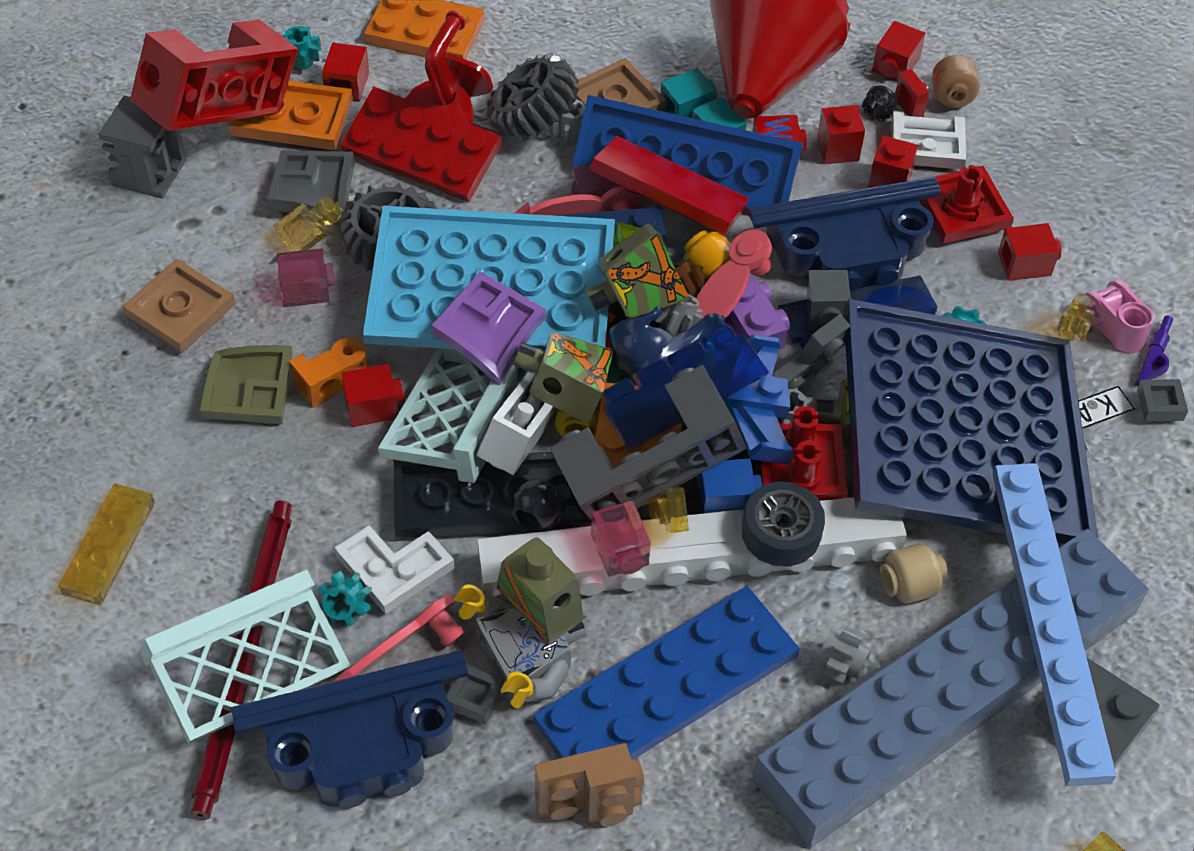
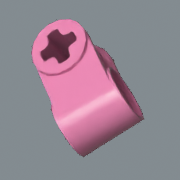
[1081,279,1154,353]

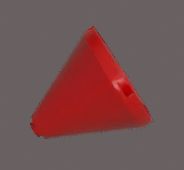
[710,0,851,119]

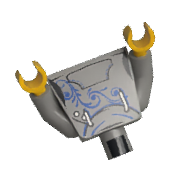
[454,584,586,708]

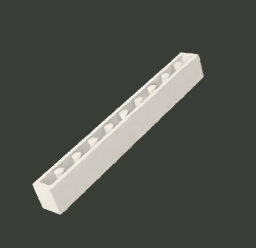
[478,497,907,600]

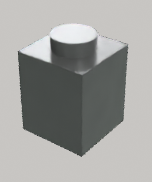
[806,270,851,330]

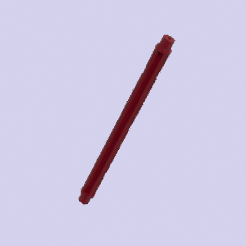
[190,500,292,820]

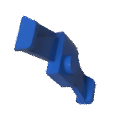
[724,334,794,465]

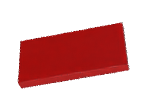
[589,136,749,235]

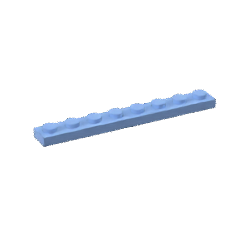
[992,463,1116,787]

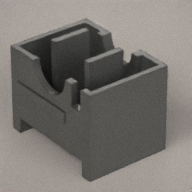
[98,95,186,199]

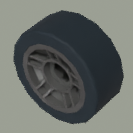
[742,482,825,567]

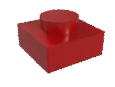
[895,68,929,117]

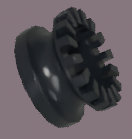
[862,85,898,121]

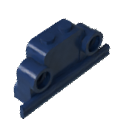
[748,176,941,292]
[231,650,469,808]

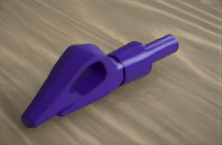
[1135,315,1173,386]

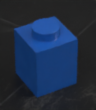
[698,459,762,514]

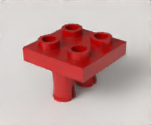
[759,406,848,501]

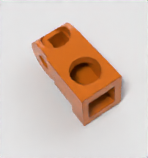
[289,337,367,408]

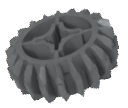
[486,53,579,142]
[339,182,437,271]

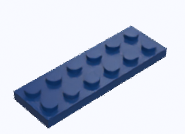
[572,95,803,208]
[533,585,800,759]

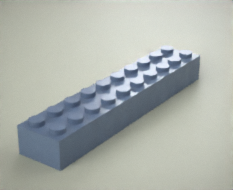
[752,529,1149,849]

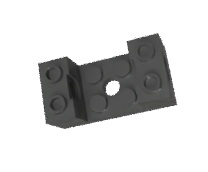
[550,365,747,526]

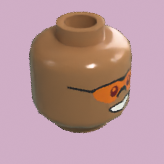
[931,55,980,108]

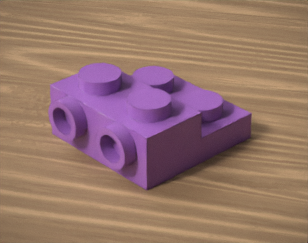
[711,274,790,373]

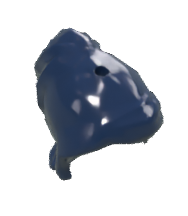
[608,306,727,389]

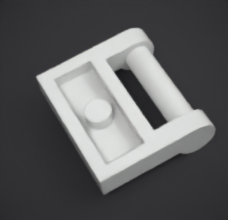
[890,111,966,169]

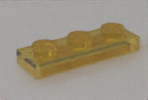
[58,483,155,606]

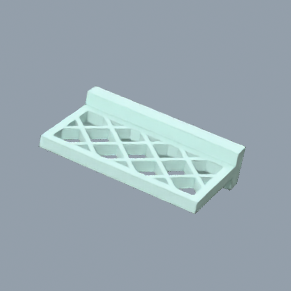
[378,348,528,483]
[139,570,351,744]

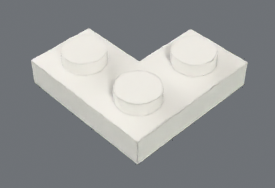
[335,525,455,614]

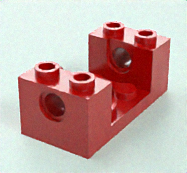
[130,19,298,131]

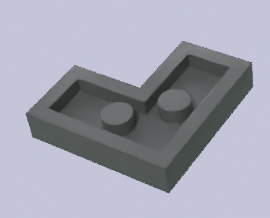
[772,314,851,391]

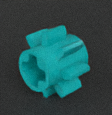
[281,26,321,70]
[317,570,372,627]

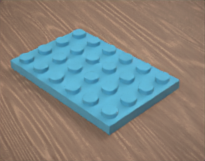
[363,206,615,350]

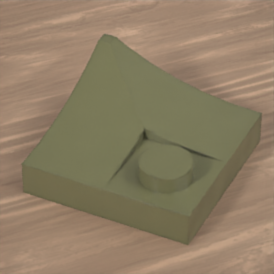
[200,345,293,424]

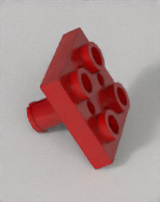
[919,165,1014,244]

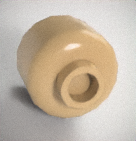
[880,544,947,604]

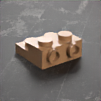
[534,743,644,826]

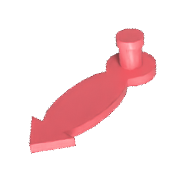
[514,186,641,216]
[696,229,772,318]
[332,594,466,682]

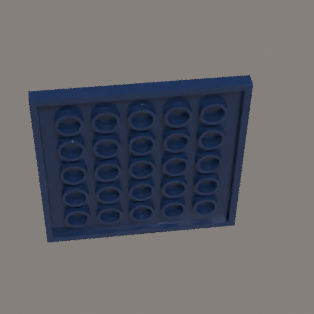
[843,299,1098,544]

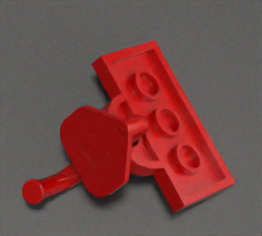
[340,10,502,202]

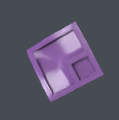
[432,271,546,385]

